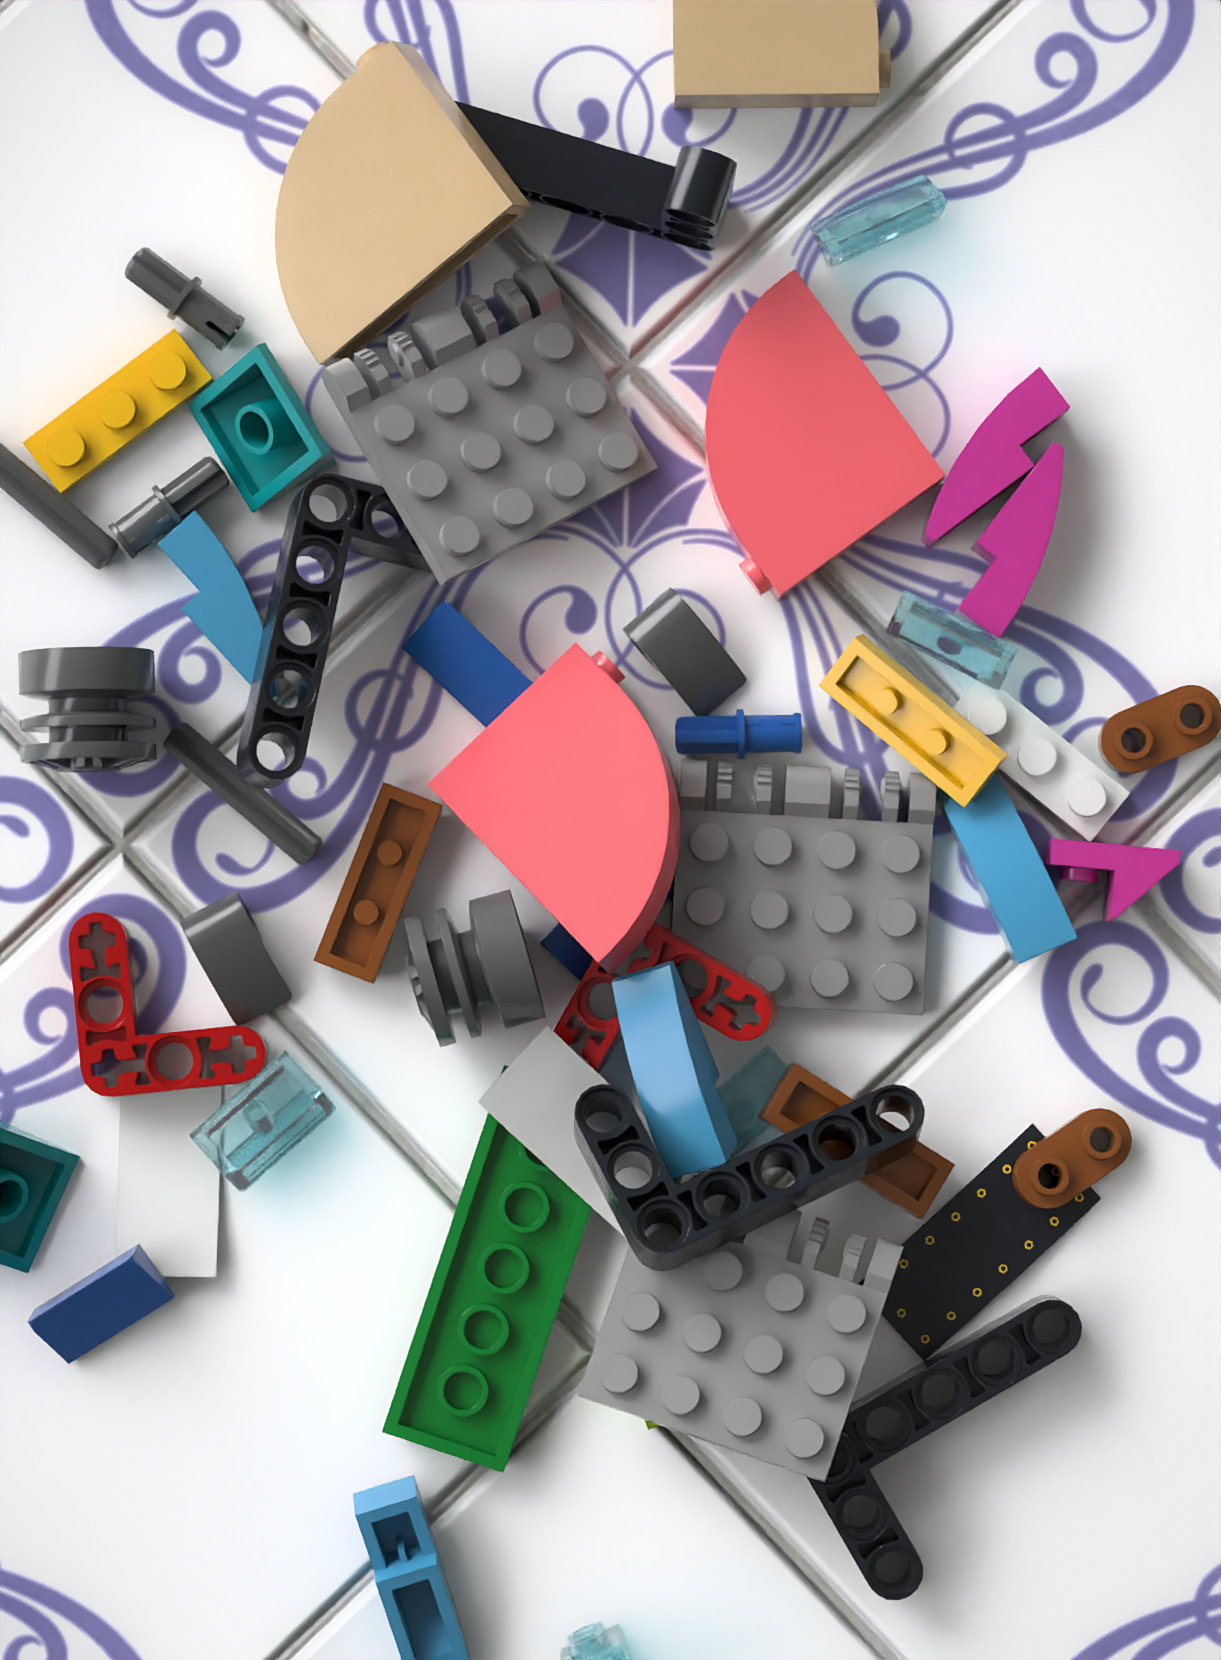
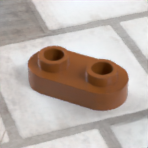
[1098,685,1221,774]
[1012,1108,1132,1209]

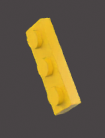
[22,328,214,496]
[819,634,1009,808]

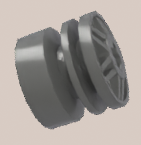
[18,646,157,773]
[404,889,546,1047]

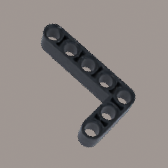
[455,101,737,251]
[236,474,434,789]
[574,1084,925,1271]
[806,1295,1082,1600]

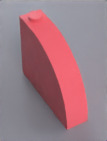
[704,269,946,601]
[427,643,680,976]

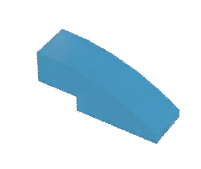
[157,510,281,703]
[936,772,1078,964]
[612,961,738,1179]
[353,1475,471,1660]

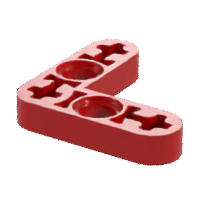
[68,912,269,1097]
[553,922,777,1074]

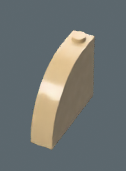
[672,0,891,109]
[274,40,532,366]

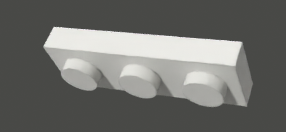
[952,672,1130,842]

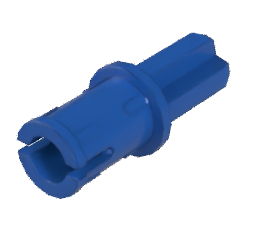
[675,709,802,760]

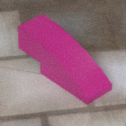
[920,367,1070,549]
[952,441,1064,645]

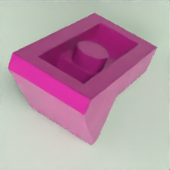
[1044,839,1181,923]

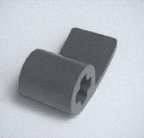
[622,587,747,716]
[180,891,292,1026]

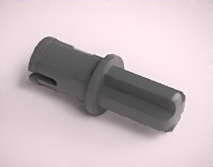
[124,247,245,351]
[108,456,230,559]

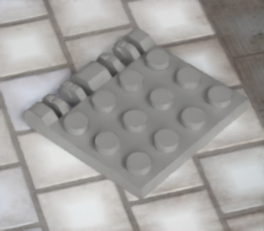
[321,261,658,586]
[671,759,937,1015]
[578,1175,904,1483]

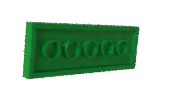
[382,1065,592,1473]

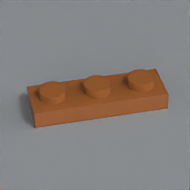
[313,782,443,984]
[757,1063,955,1219]

